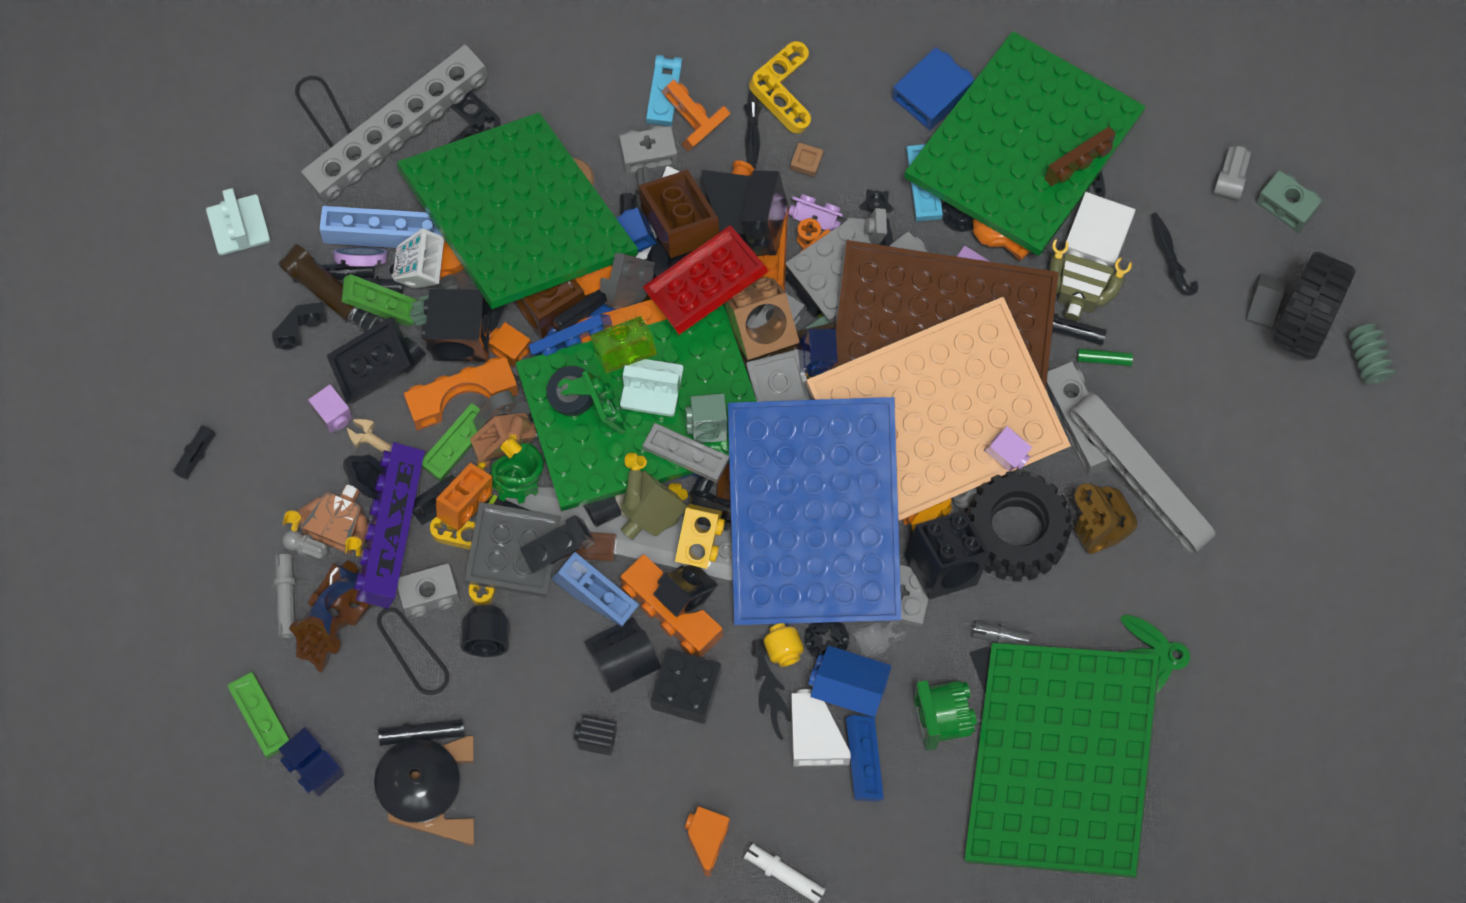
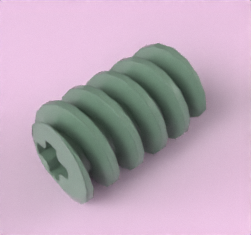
[1348,323,1396,384]

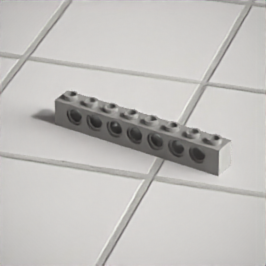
[301,44,488,204]

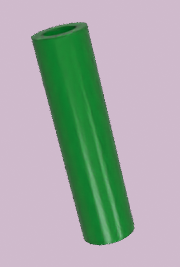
[1077,348,1133,366]

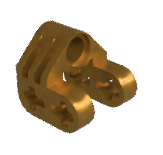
[1075,483,1137,554]

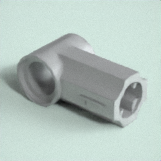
[1214,146,1251,200]

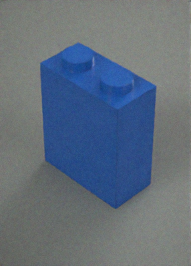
[892,47,974,131]
[808,645,892,717]

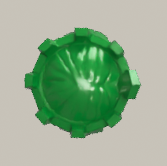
[489,443,544,504]

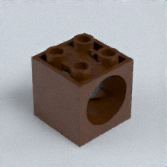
[513,279,585,339]

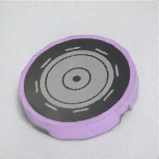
[333,247,387,266]

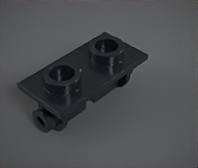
[412,474,457,526]

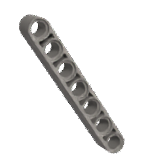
[1070,393,1216,554]

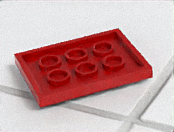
[643,225,769,335]

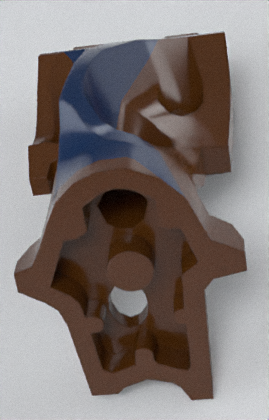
[289,561,375,673]

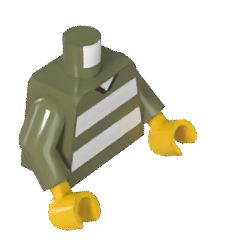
[1049,238,1133,321]

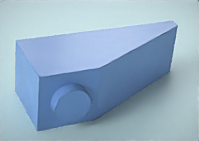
[551,552,639,626]

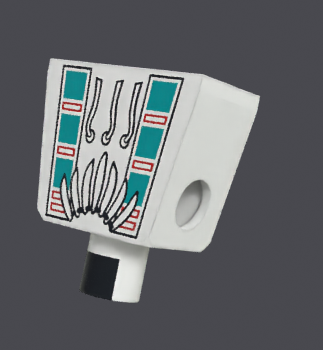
[390,228,444,288]

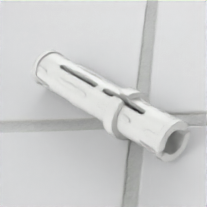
[744,843,826,903]

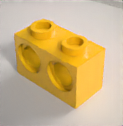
[675,504,725,569]

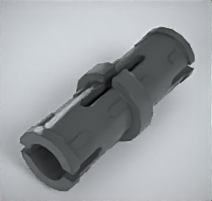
[972,620,1030,645]

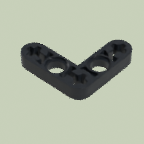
[441,79,501,144]

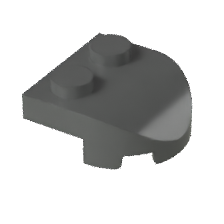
[600,253,655,309]

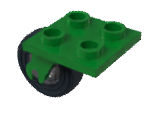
[547,366,626,434]

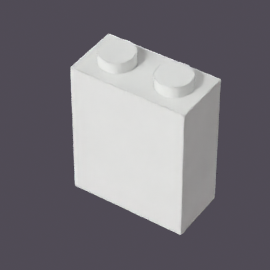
[1063,192,1136,268]

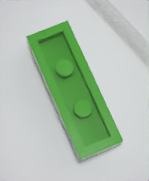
[342,274,416,327]
[421,403,481,482]
[227,672,292,759]

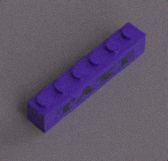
[354,442,425,609]

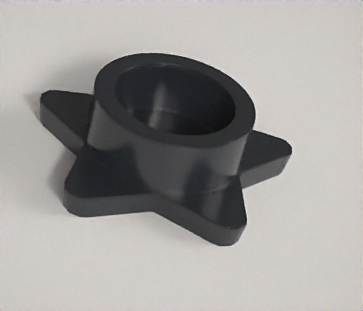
[859,189,894,214]

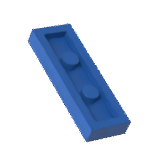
[529,314,613,356]
[846,715,884,802]

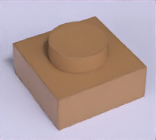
[790,143,824,177]

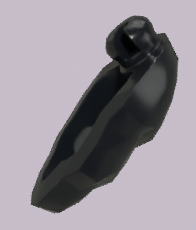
[343,454,383,499]

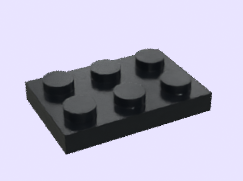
[326,317,416,403]

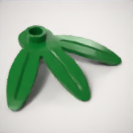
[1121,615,1190,693]

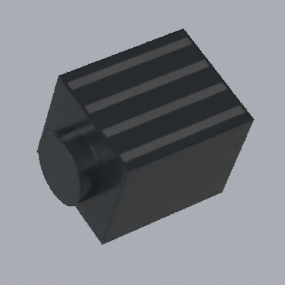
[573,715,617,756]

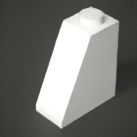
[791,689,851,766]

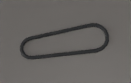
[295,76,352,148]
[377,608,449,695]

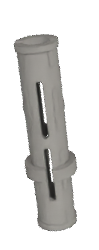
[273,554,296,639]

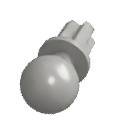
[282,530,328,559]

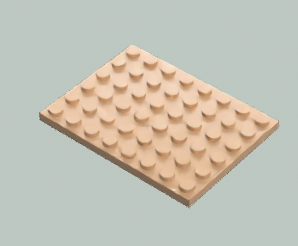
[805,297,1071,521]

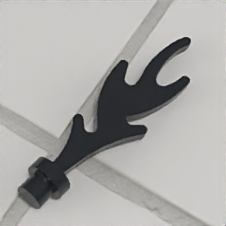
[751,640,791,741]

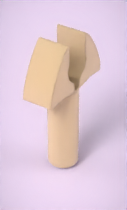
[347,419,391,453]

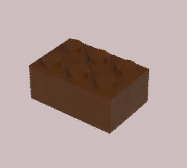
[638,169,719,258]

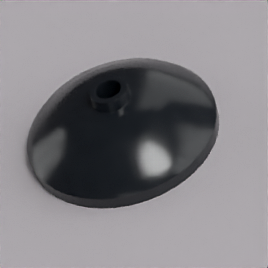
[374,739,460,823]

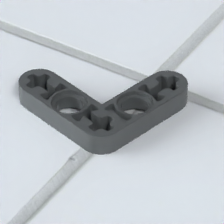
[473,391,532,432]

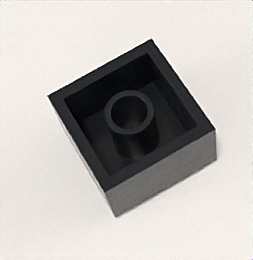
[651,648,721,724]

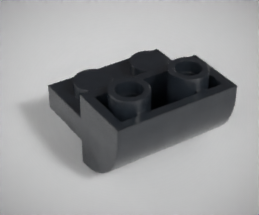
[584,617,661,693]

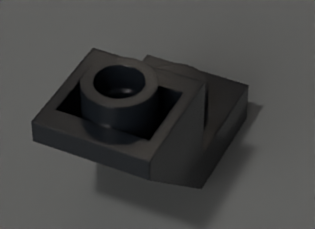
[272,302,327,350]

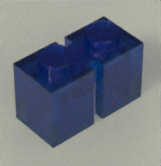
[798,329,838,377]
[278,727,344,797]

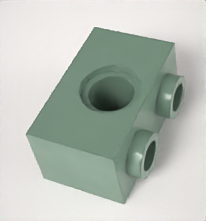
[1256,170,1322,234]

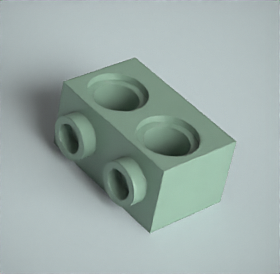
[686,394,727,443]

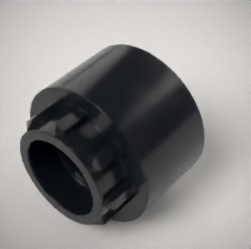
[460,605,510,657]

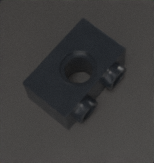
[653,565,718,617]

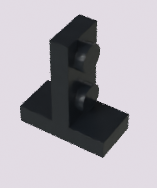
[520,515,596,573]

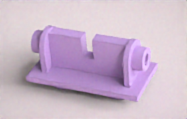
[788,194,845,231]

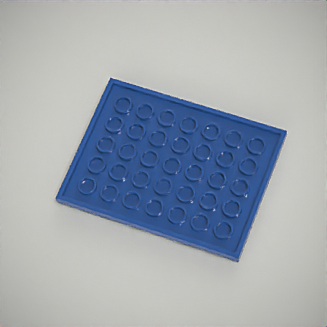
[728,397,902,625]

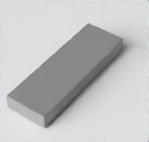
[643,423,729,483]

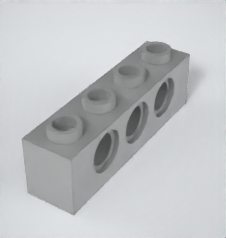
[1046,362,1113,476]

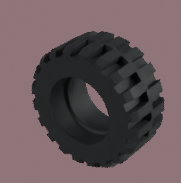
[1273,252,1356,360]
[967,471,1072,582]

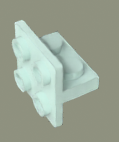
[206,188,270,256]
[620,357,683,417]

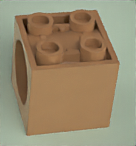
[725,277,800,360]

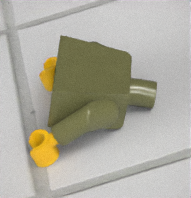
[621,453,688,540]

